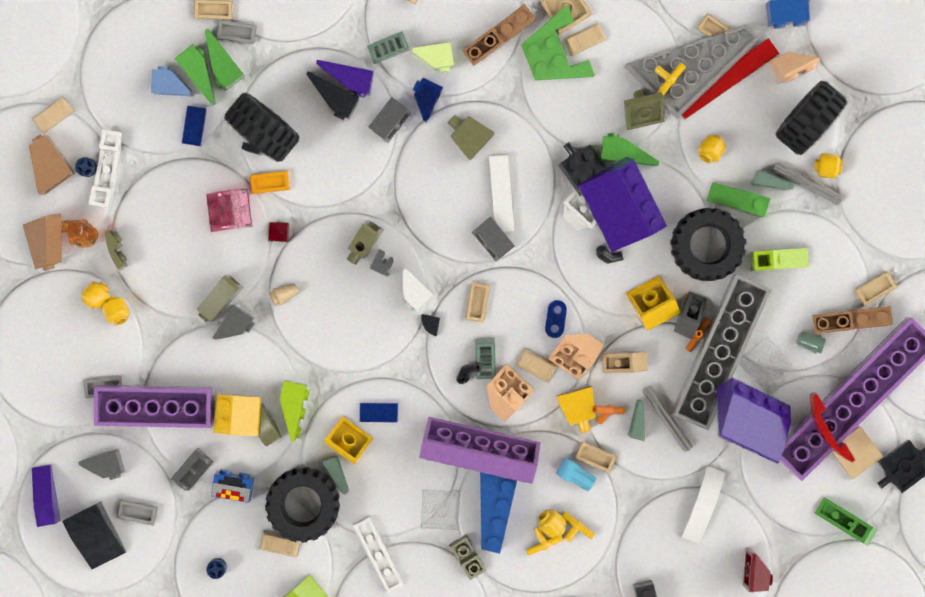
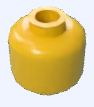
[698,135,727,164]
[814,153,843,179]
[81,281,110,310]
[101,296,130,326]
[537,509,566,538]

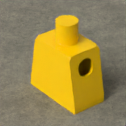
[556,386,596,434]

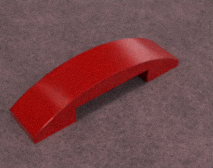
[809,392,856,463]

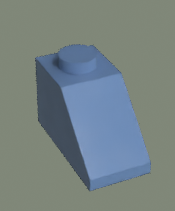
[151,66,193,96]

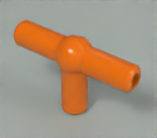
[685,317,711,352]
[593,405,625,424]

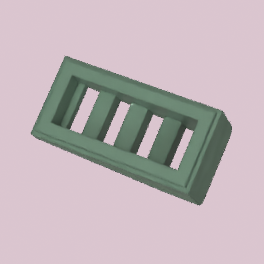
[367,31,409,64]
[751,170,794,190]
[475,338,495,379]
[628,399,645,441]
[322,455,349,495]

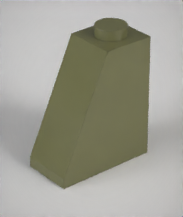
[197,275,244,322]

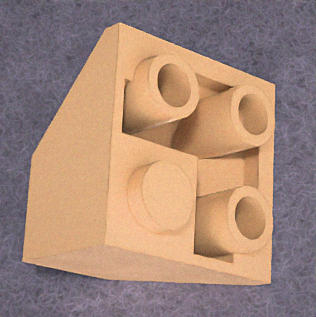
[768,52,820,84]
[548,334,604,380]
[486,363,534,422]

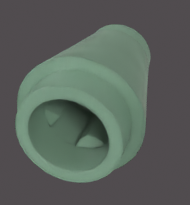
[796,333,826,354]

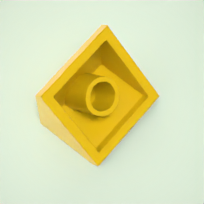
[323,416,373,465]

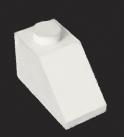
[403,268,433,311]

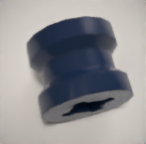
[75,157,97,177]
[206,558,227,579]

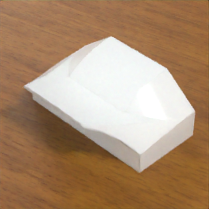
[562,190,596,230]

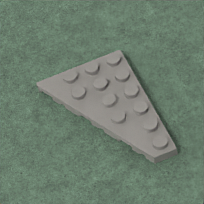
[625,25,760,119]

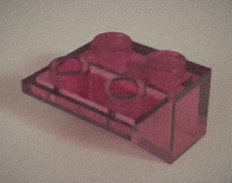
[206,189,253,232]

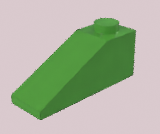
[205,28,245,90]
[174,44,216,105]
[600,133,660,166]
[707,182,771,218]
[815,497,878,546]

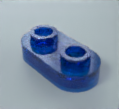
[545,300,567,338]

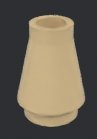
[269,284,299,306]

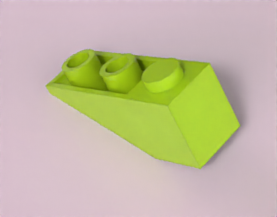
[750,248,809,271]
[280,380,310,442]

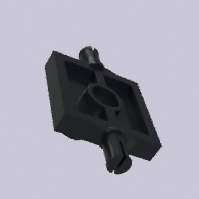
[558,142,607,196]
[877,440,925,493]

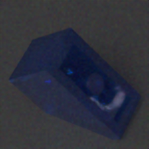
[413,77,443,123]

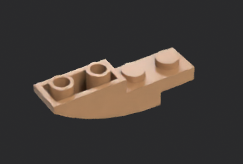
[462,4,537,66]
[813,306,893,334]

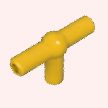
[654,63,686,95]
[561,511,595,542]
[526,527,563,556]

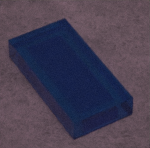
[182,106,207,147]
[360,403,398,423]

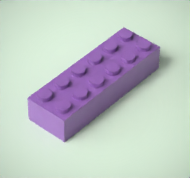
[94,385,213,428]
[419,416,541,484]

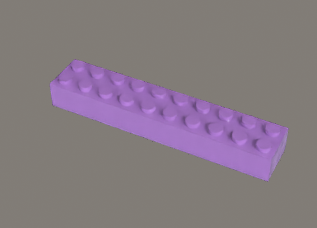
[781,317,925,481]

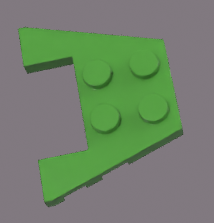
[521,6,595,81]

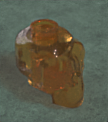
[61,218,98,249]

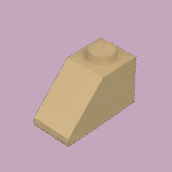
[603,352,648,373]

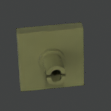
[624,90,665,130]

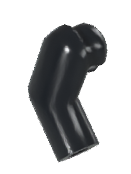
[596,245,624,264]
[456,363,481,384]

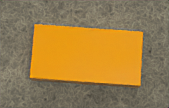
[250,171,290,194]

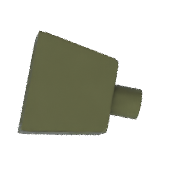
[448,115,495,161]
[347,219,384,265]

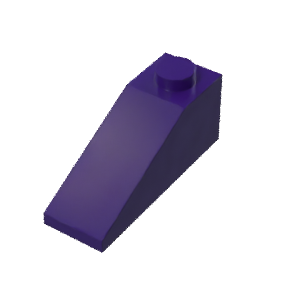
[316,60,374,98]
[32,465,61,527]

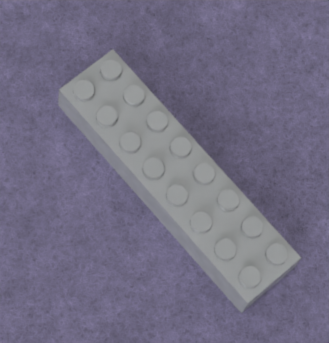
[671,274,772,431]

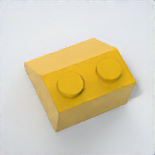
[626,275,681,331]
[213,394,261,436]

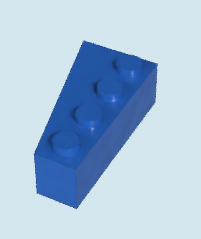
[480,472,517,554]

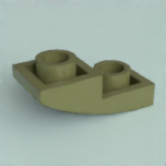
[105,230,128,270]
[258,403,282,446]
[449,535,486,580]

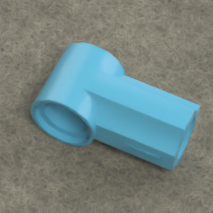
[556,457,596,492]

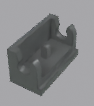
[368,97,411,143]
[472,216,515,262]
[370,249,393,277]
[171,448,214,491]

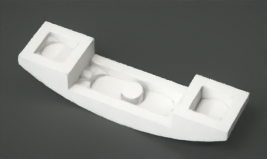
[89,129,122,208]
[681,466,725,544]

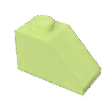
[412,42,454,73]

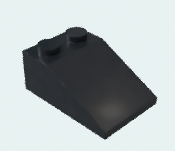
[62,501,126,570]

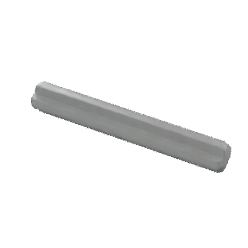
[772,162,843,205]
[642,386,693,452]

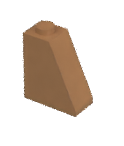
[29,134,75,195]
[23,213,62,271]

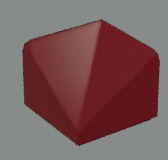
[268,222,289,242]

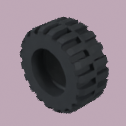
[776,81,847,155]
[225,92,300,162]
[670,208,747,281]
[265,467,340,543]

